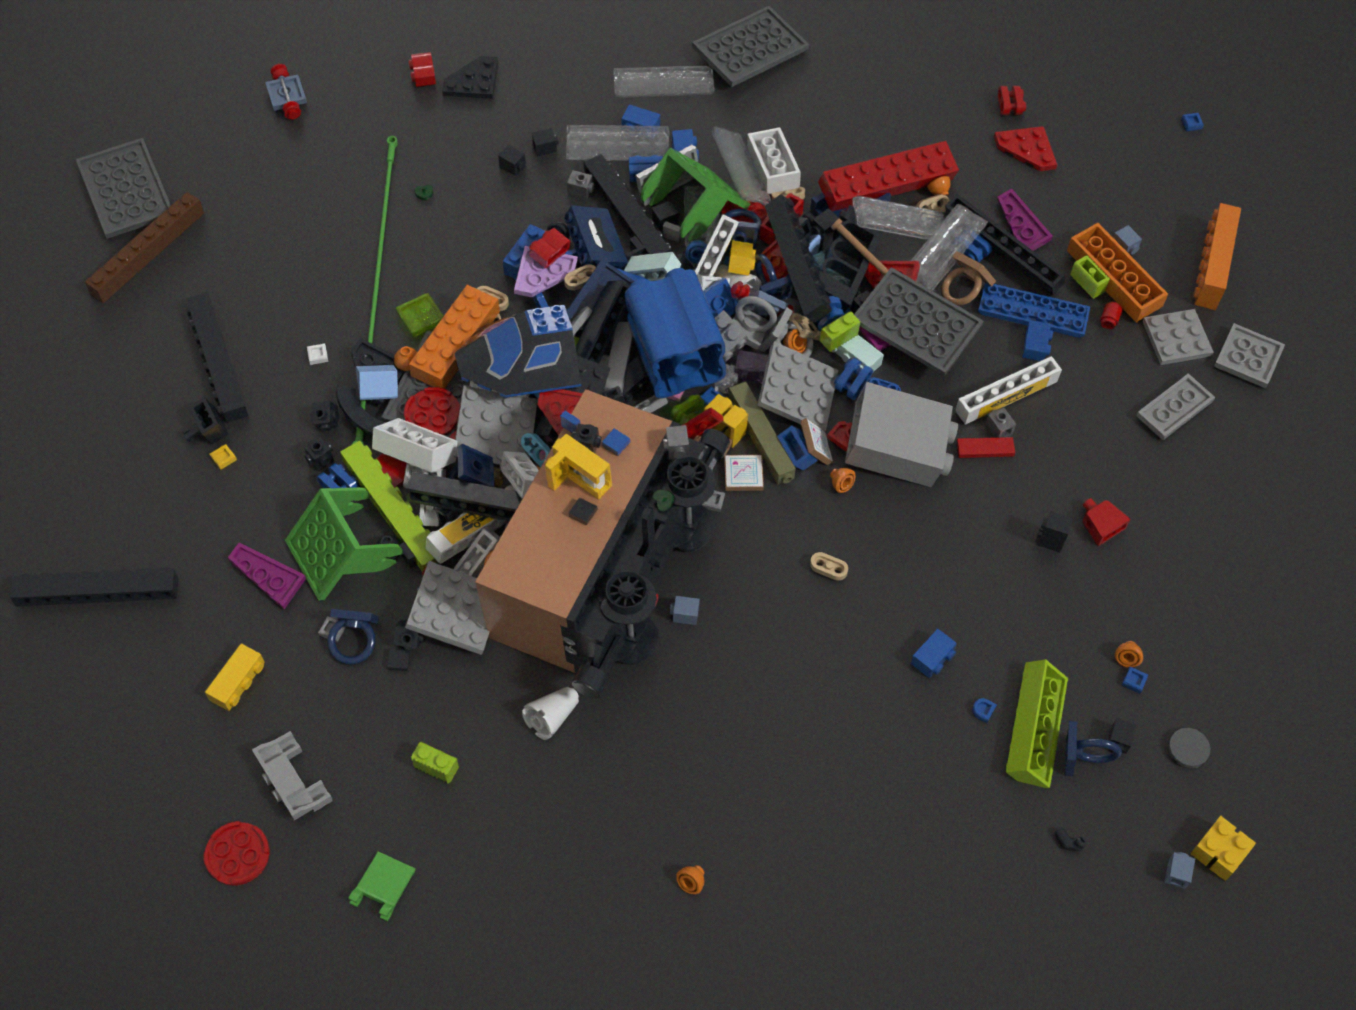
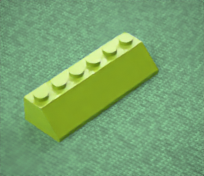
[1006,659,1068,788]

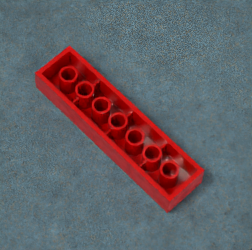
[818,141,959,211]

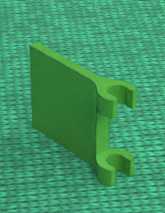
[348,851,416,922]

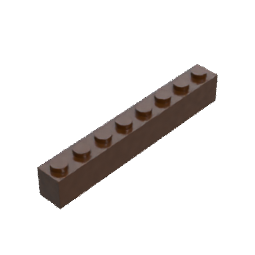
[85,192,204,303]

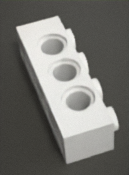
[500,451,539,498]

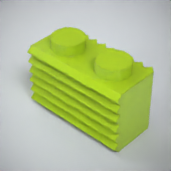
[1070,256,1110,299]
[819,312,860,352]
[411,742,459,784]

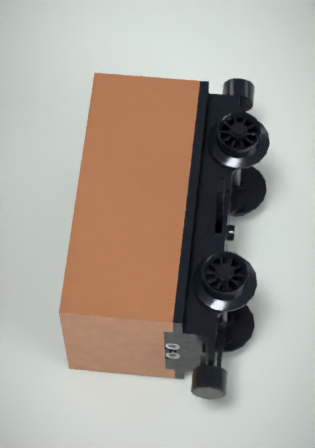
[475,389,730,698]

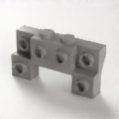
[252,731,333,820]

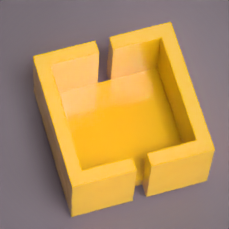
[704,394,748,448]
[1190,816,1256,881]

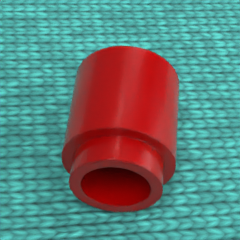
[1100,302,1123,329]

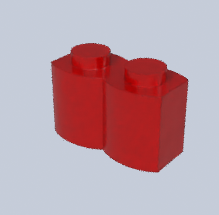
[409,52,436,87]
[529,228,570,268]

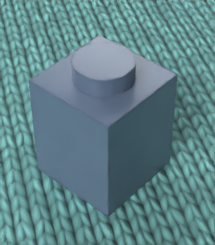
[1113,225,1142,255]
[670,596,700,625]
[1164,852,1195,889]

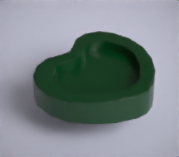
[415,185,433,200]
[653,490,674,511]

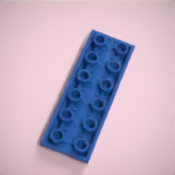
[978,283,1090,338]

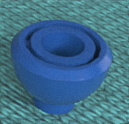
[685,240,707,264]

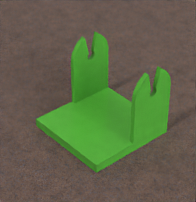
[641,147,750,241]
[285,487,403,600]

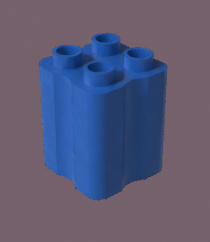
[625,268,726,398]

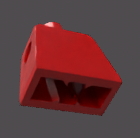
[1082,498,1131,546]

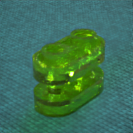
[670,395,707,426]

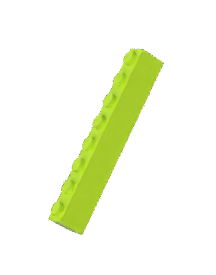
[340,441,440,571]

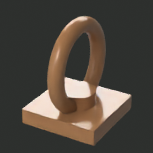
[942,251,996,306]

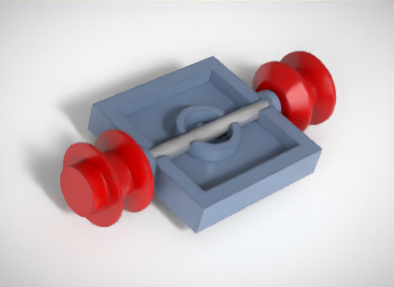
[265,64,307,119]
[731,281,794,317]

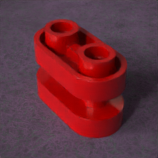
[998,86,1026,115]

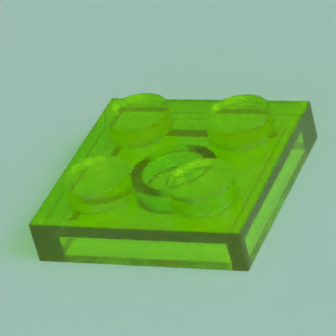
[396,293,444,337]

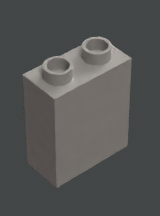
[845,382,958,487]

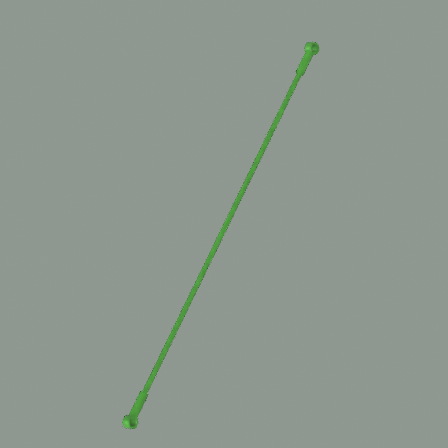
[352,136,398,445]

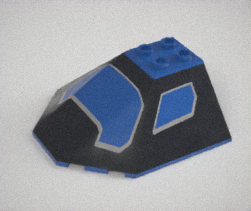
[455,305,581,398]

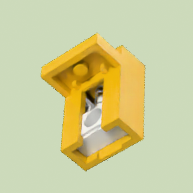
[545,434,612,500]

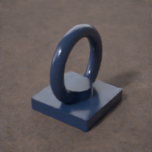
[724,209,762,252]
[755,254,794,301]
[448,444,494,487]
[327,609,379,665]
[1065,721,1122,776]

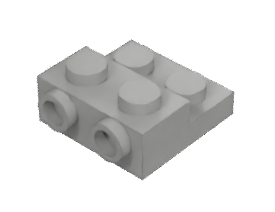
[715,310,748,361]

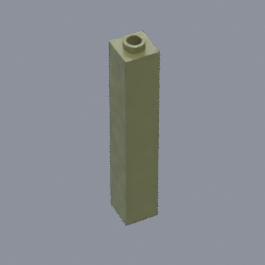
[728,382,796,485]

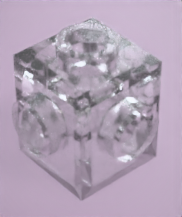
[714,364,738,394]

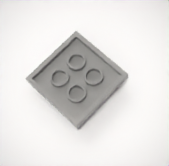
[1142,309,1214,365]
[1214,323,1285,388]

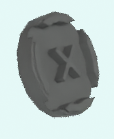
[1168,728,1211,768]

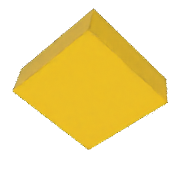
[210,444,237,470]

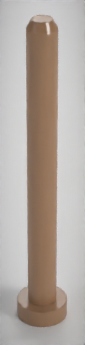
[831,219,889,276]

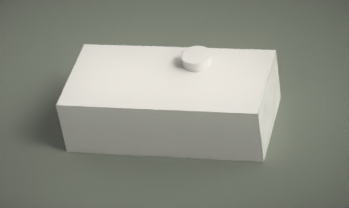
[747,127,801,194]
[372,418,457,472]

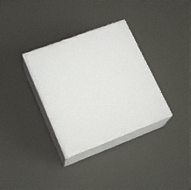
[307,344,328,365]

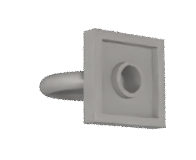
[733,296,777,350]
[758,307,813,357]

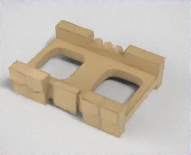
[789,313,821,341]

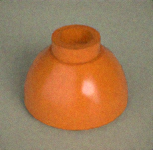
[927,176,951,196]
[783,329,807,353]
[394,346,417,371]
[830,468,856,493]
[1115,641,1143,668]
[676,865,704,895]

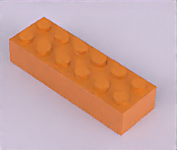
[1193,203,1241,310]
[1067,223,1168,322]
[409,285,500,389]

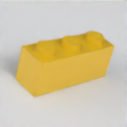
[728,240,756,276]
[205,644,265,711]

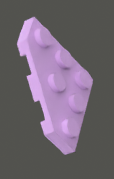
[514,246,578,297]

